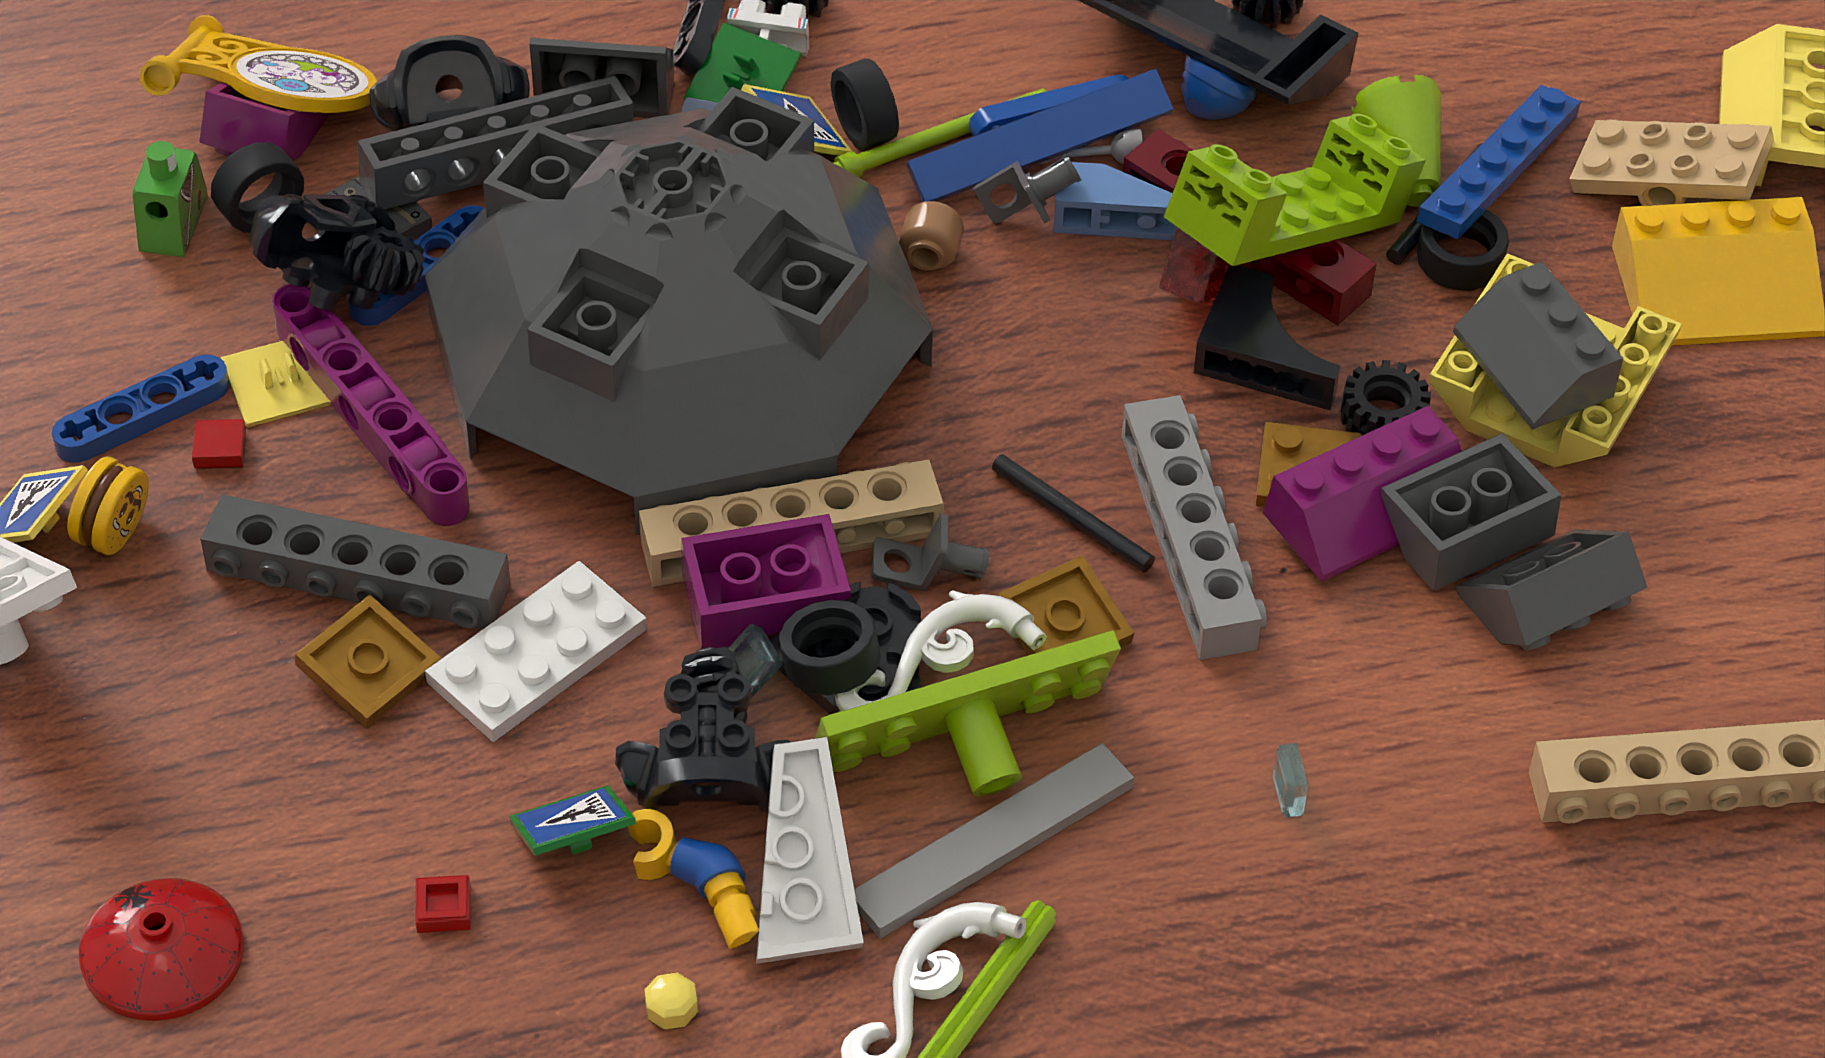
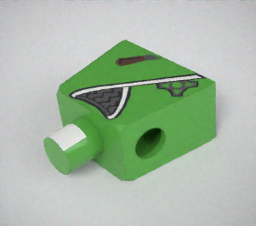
[132,141,208,257]

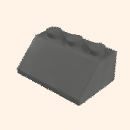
[529,38,675,118]
[1453,262,1623,430]
[1381,433,1562,591]
[1455,529,1647,650]

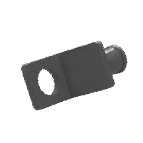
[973,154,1082,224]
[871,514,989,592]

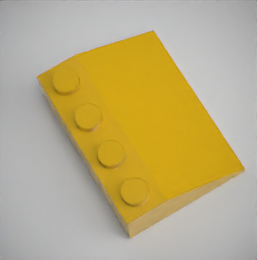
[1612,197,1825,346]

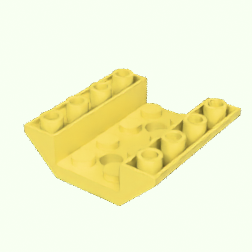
[1719,24,1825,186]
[1429,253,1682,468]

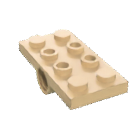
[1569,120,1774,206]

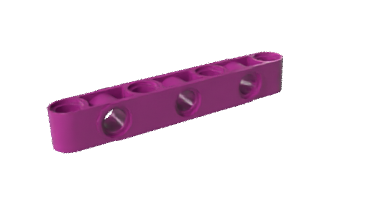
[272,284,470,526]

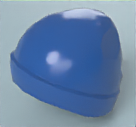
[1181,55,1258,120]

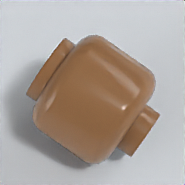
[899,201,964,271]

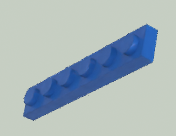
[1417,85,1581,240]

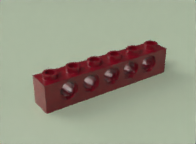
[1123,129,1377,326]

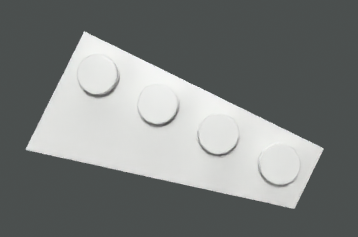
[756,737,864,964]

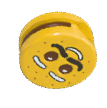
[67,456,149,555]

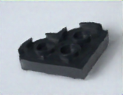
[763,582,922,715]

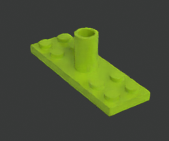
[815,630,1121,797]

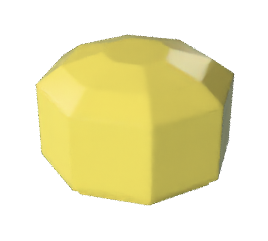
[645,973,698,1030]

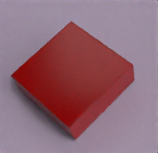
[192,419,246,468]
[415,875,471,933]

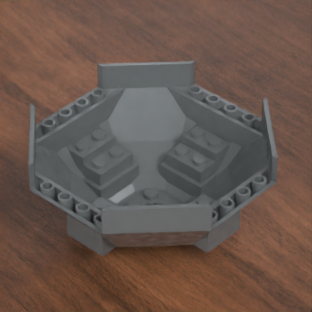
[425,87,933,535]

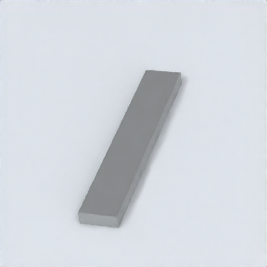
[854,743,1134,939]

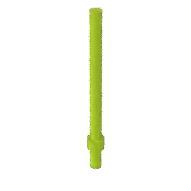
[834,88,1046,178]

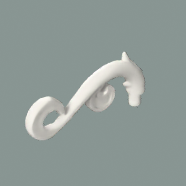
[834,590,1047,711]
[841,902,1026,1058]

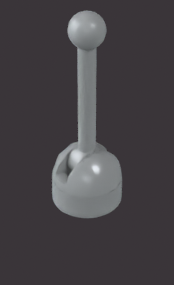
[1039,128,1143,165]

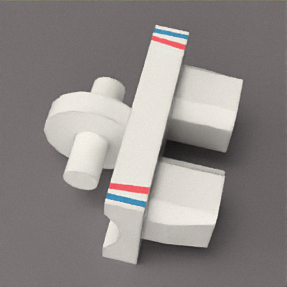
[727,0,809,57]

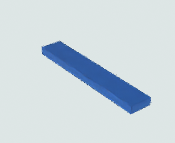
[906,69,1174,202]

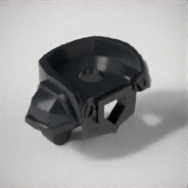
[369,35,530,132]
[249,194,396,310]
[615,674,791,812]

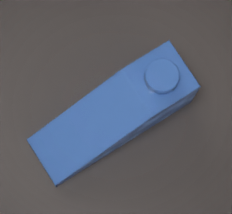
[1053,162,1191,242]

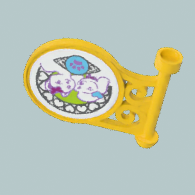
[139,15,377,113]

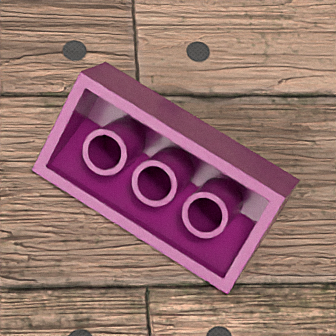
[1263,406,1462,582]

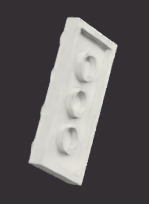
[425,561,647,742]

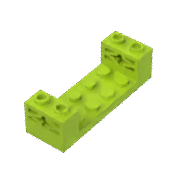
[1164,114,1426,266]

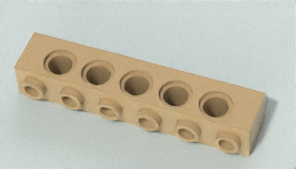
[639,459,944,587]
[1529,719,1825,823]

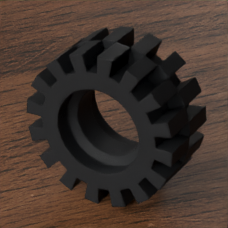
[1340,360,1431,436]

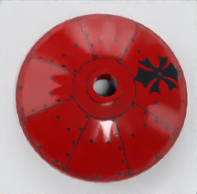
[79,878,244,1021]

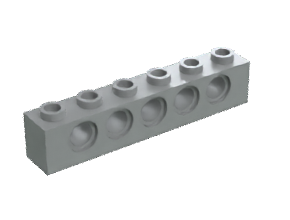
[1121,395,1267,660]

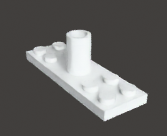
[0,537,77,665]

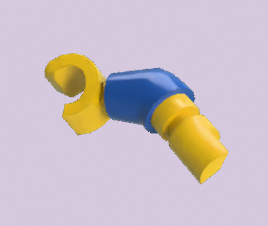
[628,809,759,950]

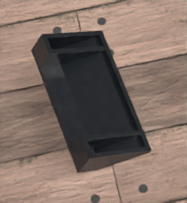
[1077,0,1359,105]

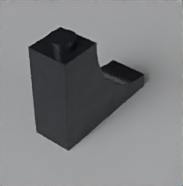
[1193,264,1341,410]

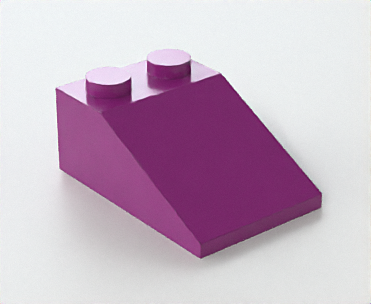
[199,82,330,161]
[681,514,851,649]

